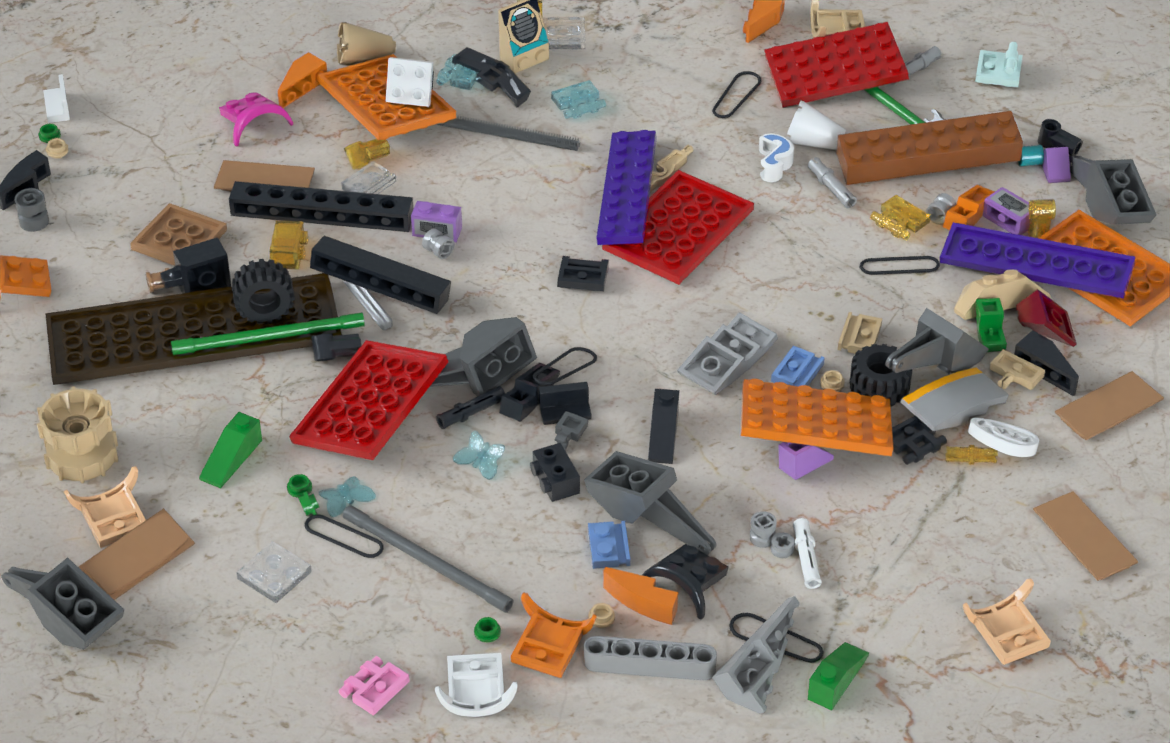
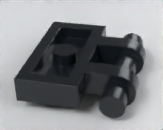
[892,416,947,465]

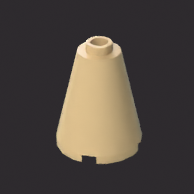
[337,22,396,65]

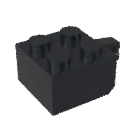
[160,237,231,293]

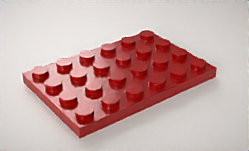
[764,22,909,108]
[602,170,754,285]
[289,340,448,460]

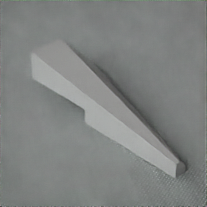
[712,596,800,714]

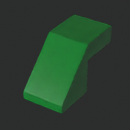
[976,298,1007,352]

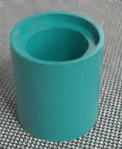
[1018,145,1044,166]

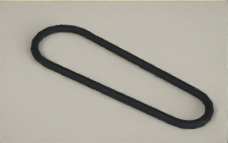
[712,71,761,118]
[533,347,597,386]
[729,612,824,663]

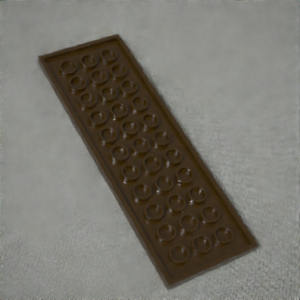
[45,273,342,385]

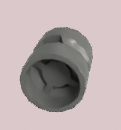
[14,188,49,232]

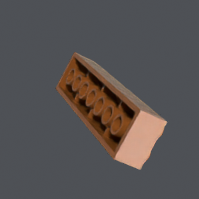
[837,111,1023,185]

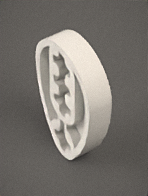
[968,418,1039,457]

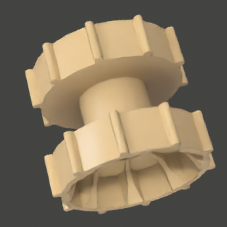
[37,386,119,484]

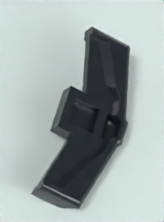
[452,47,531,107]

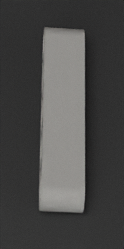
[584,636,717,680]

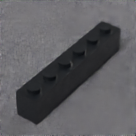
[310,235,451,314]

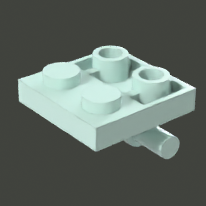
[975,42,1023,87]

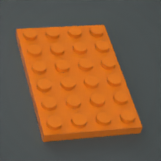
[318,54,456,140]
[1039,210,1170,327]
[741,379,893,456]

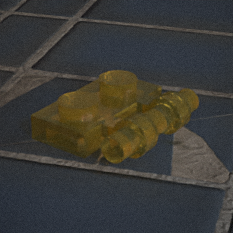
[870,195,931,240]

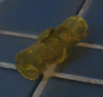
[945,445,998,465]

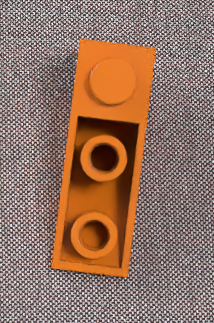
[743,0,785,43]
[278,52,327,108]

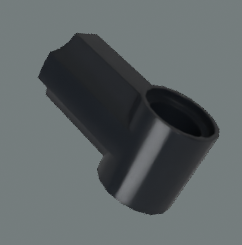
[1038,119,1083,156]
[311,334,361,362]

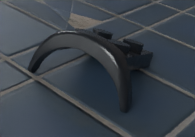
[642,544,729,620]

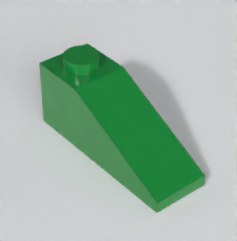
[199,412,262,489]
[808,642,869,711]

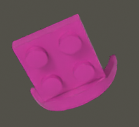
[219,92,294,146]

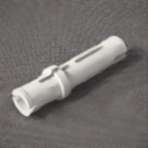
[793,518,822,589]

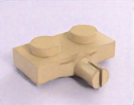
[990,349,1045,390]

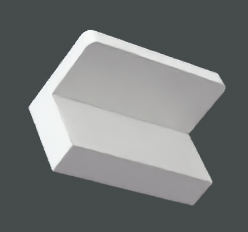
[43,74,70,123]

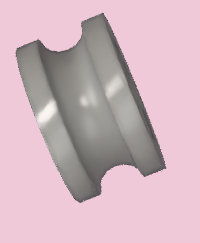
[771,532,795,558]

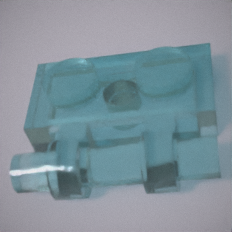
[436,54,478,90]
[551,80,606,119]

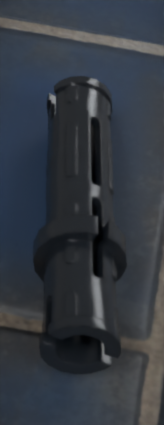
[436,386,505,429]

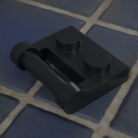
[557,256,609,292]

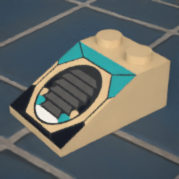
[498,0,549,73]

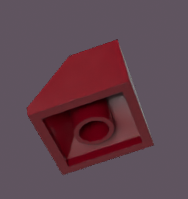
[1016,289,1077,347]

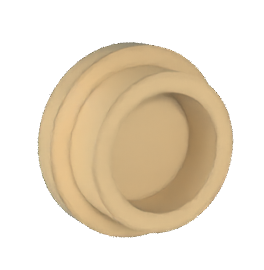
[46,138,69,158]
[820,370,845,392]
[588,603,615,628]

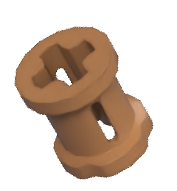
[145,268,173,293]

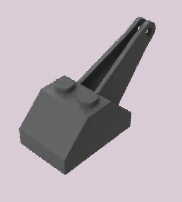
[1069,156,1157,225]
[886,308,989,375]
[430,317,537,396]
[584,451,717,555]
[1,557,124,650]

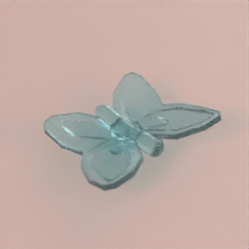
[453,431,505,480]
[319,476,376,517]

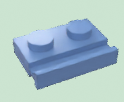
[771,346,825,386]
[588,521,630,569]

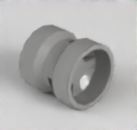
[926,193,956,224]
[422,228,455,259]
[750,511,777,548]

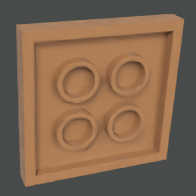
[130,203,227,266]

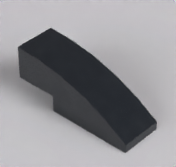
[0,150,51,210]
[499,362,560,422]

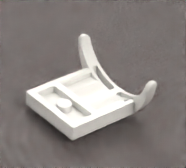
[435,653,517,717]

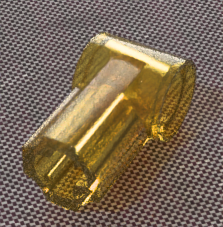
[344,139,390,170]
[1028,199,1056,238]

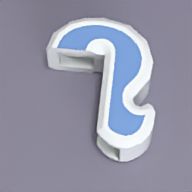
[759,133,794,183]

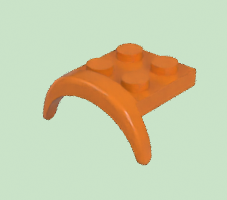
[0,255,51,299]
[511,592,597,678]

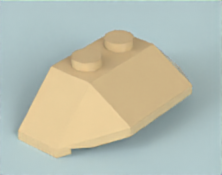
[954,270,1050,320]

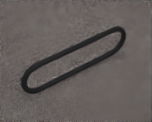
[860,256,940,275]
[305,514,384,558]

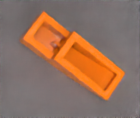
[943,185,995,230]
[603,567,678,625]

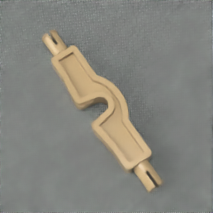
[650,144,694,193]

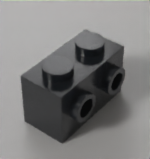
[530,442,580,502]

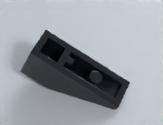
[1014,330,1079,396]
[648,389,680,464]

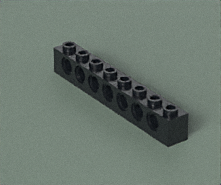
[229,181,414,232]

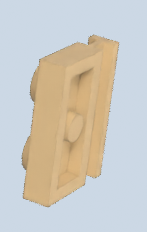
[837,312,882,354]

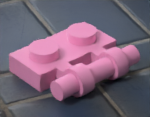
[339,656,410,716]

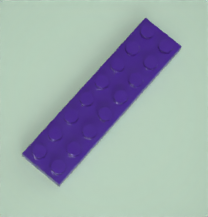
[596,130,657,245]
[940,222,1135,298]

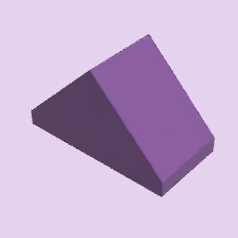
[1042,147,1071,183]

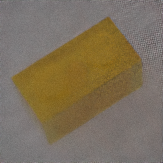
[269,221,308,269]

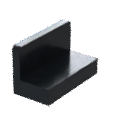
[539,382,592,425]

